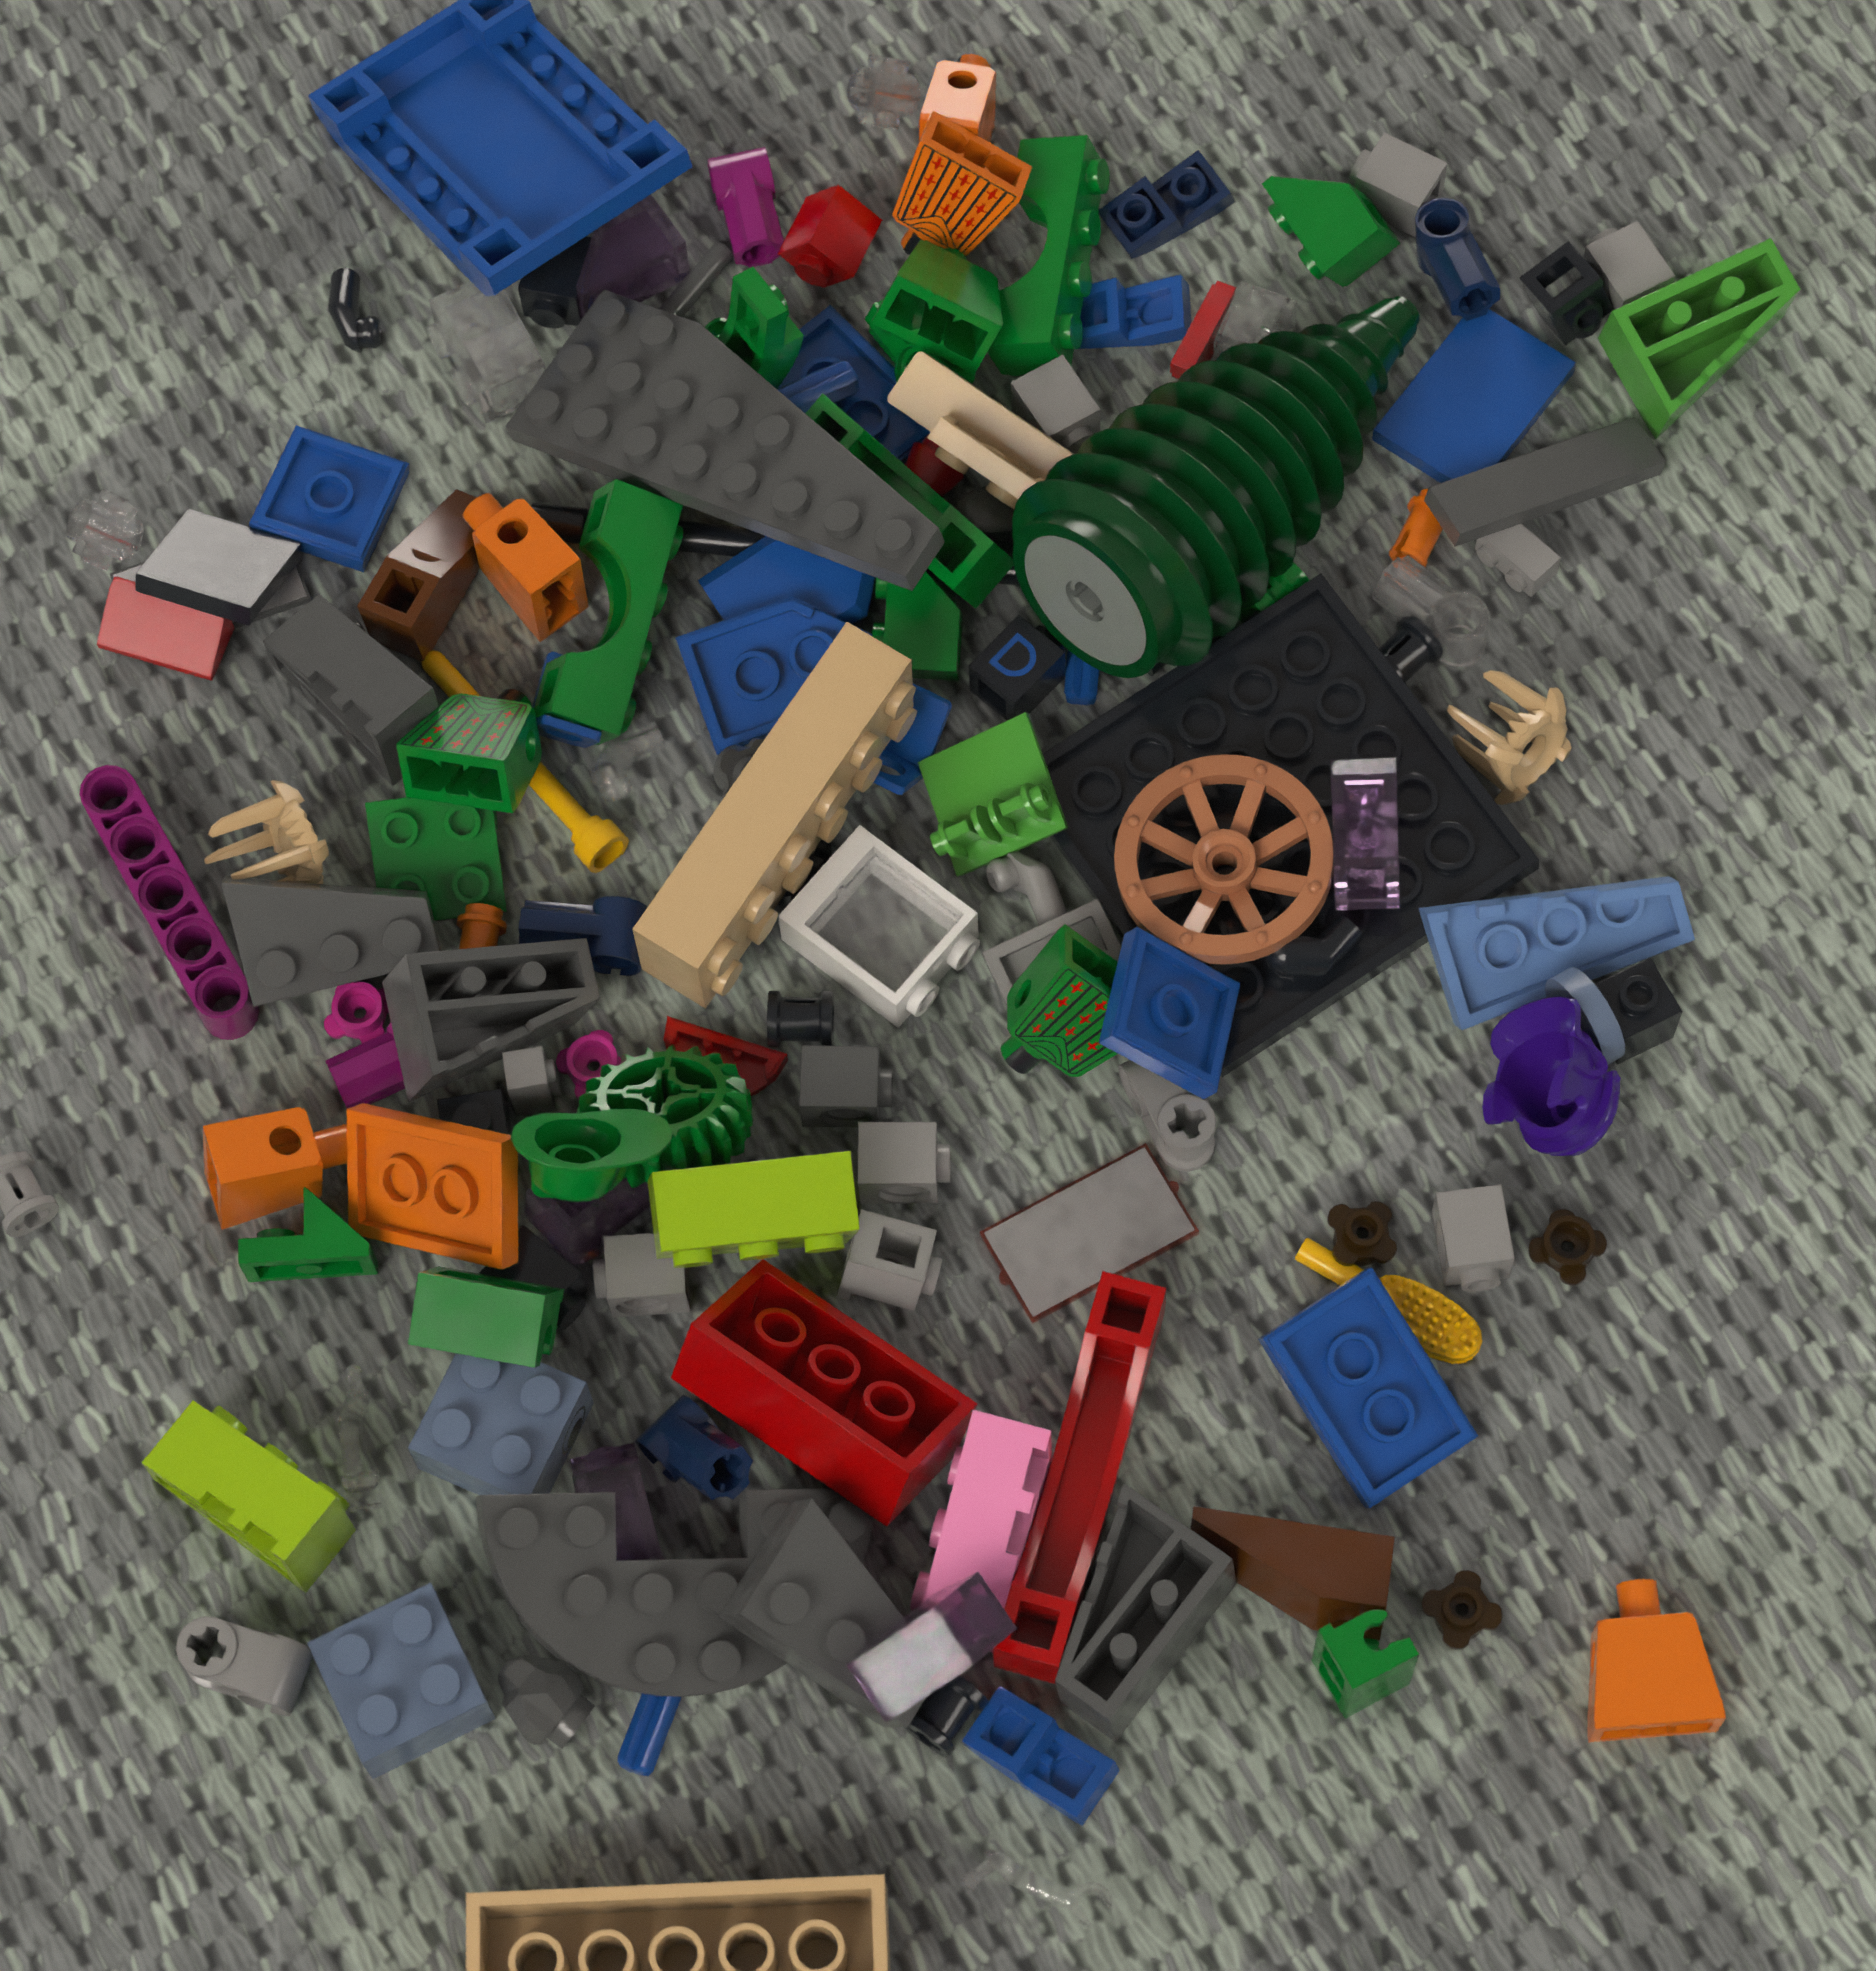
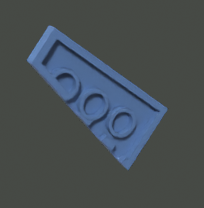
[1418,876,1695,1030]

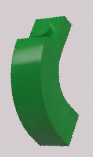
[717,267,804,389]

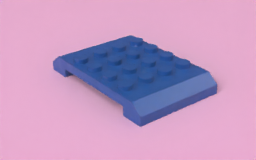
[308,0,693,296]

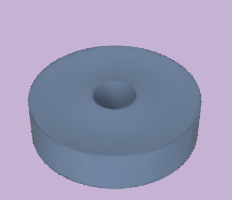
[1545,967,1625,1065]

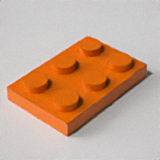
[346,1103,518,1270]

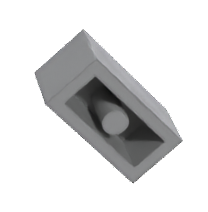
[1475,523,1561,597]
[502,1046,561,1116]

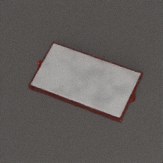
[979,1143,1199,1324]

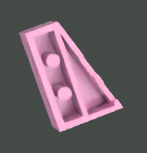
[910,1409,1052,1653]

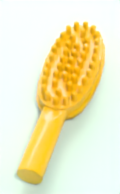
[1294,1237,1482,1364]

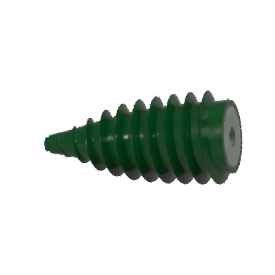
[1012,296,1420,678]

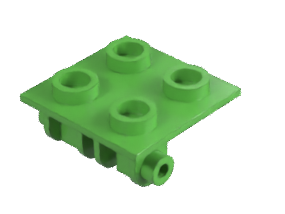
[918,712,1068,877]

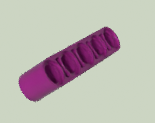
[79,765,259,1040]

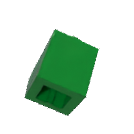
[1262,176,1401,287]
[872,571,963,681]

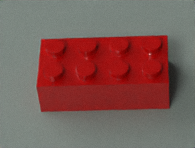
[671,1259,978,1527]

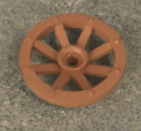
[1114,754,1334,964]

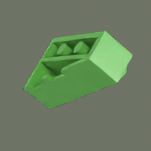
[1598,238,1800,440]

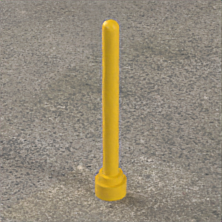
[422,650,629,873]

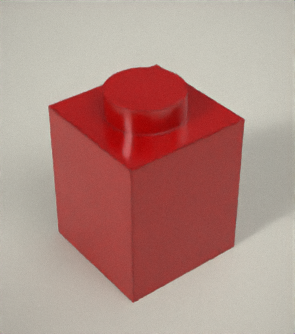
[777,184,882,288]

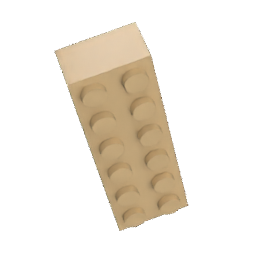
[632,622,917,1009]
[466,1874,890,1971]

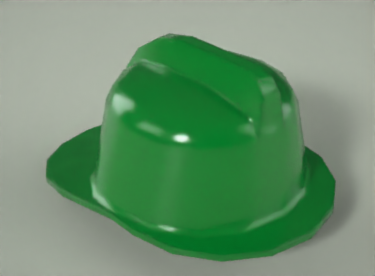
[511,1109,673,1202]

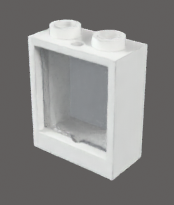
[778,825,980,1028]

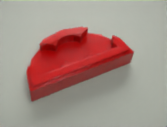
[1170,280,1236,379]
[664,1016,788,1096]

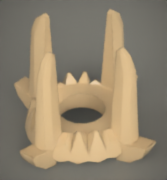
[1447,670,1572,805]
[204,780,329,884]

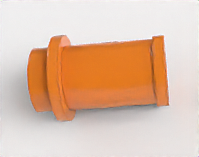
[1389,489,1443,572]
[457,903,507,949]

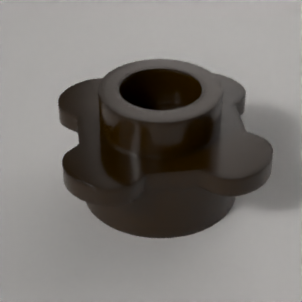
[1327,1201,1397,1266]
[1528,1209,1607,1285]
[1421,1570,1502,1650]

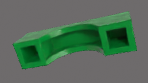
[987,135,1110,376]
[805,393,1014,609]
[534,479,683,745]

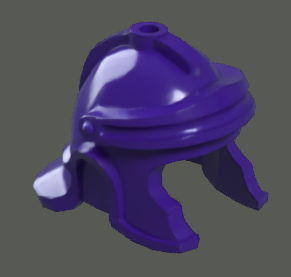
[1482,997,1621,1156]

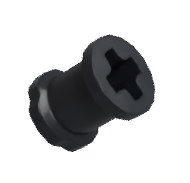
[1379,616,1443,685]
[767,991,834,1047]
[904,1666,988,1758]

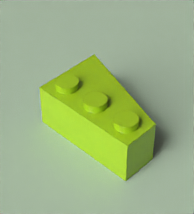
[648,1151,860,1268]
[142,1401,356,1593]

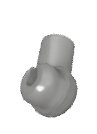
[986,851,1067,926]

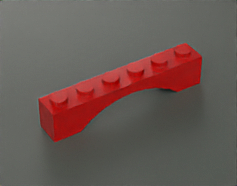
[993,1271,1167,1684]

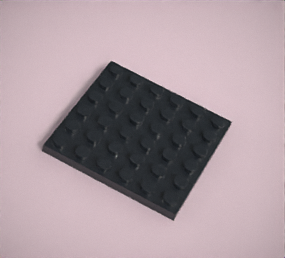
[1043,573,1539,1077]

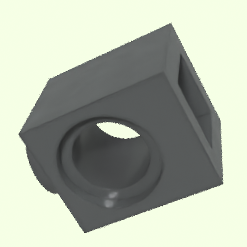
[799,1045,893,1128]

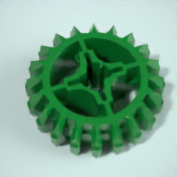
[577,1044,753,1188]

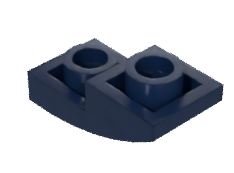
[1098,150,1235,259]

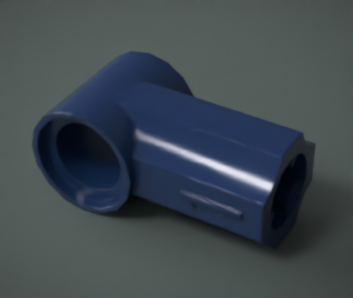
[1415,198,1501,321]
[518,896,647,976]
[635,1394,753,1500]

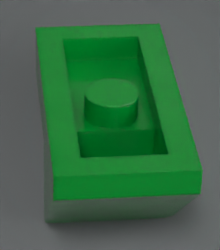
[238,1187,378,1282]

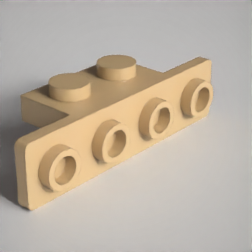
[887,351,1073,509]

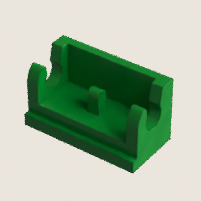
[408,1266,564,1368]
[1312,1610,1419,1719]

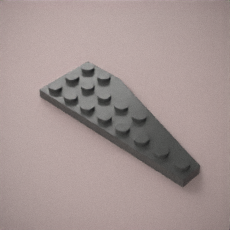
[505,289,945,591]

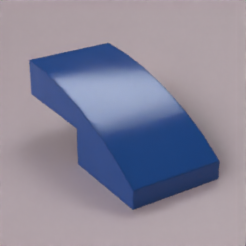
[1079,274,1192,349]
[962,1686,1120,1826]

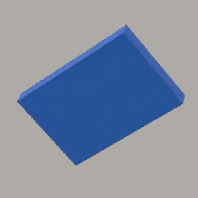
[778,305,931,464]
[1372,309,1576,483]
[1258,1267,1478,1508]

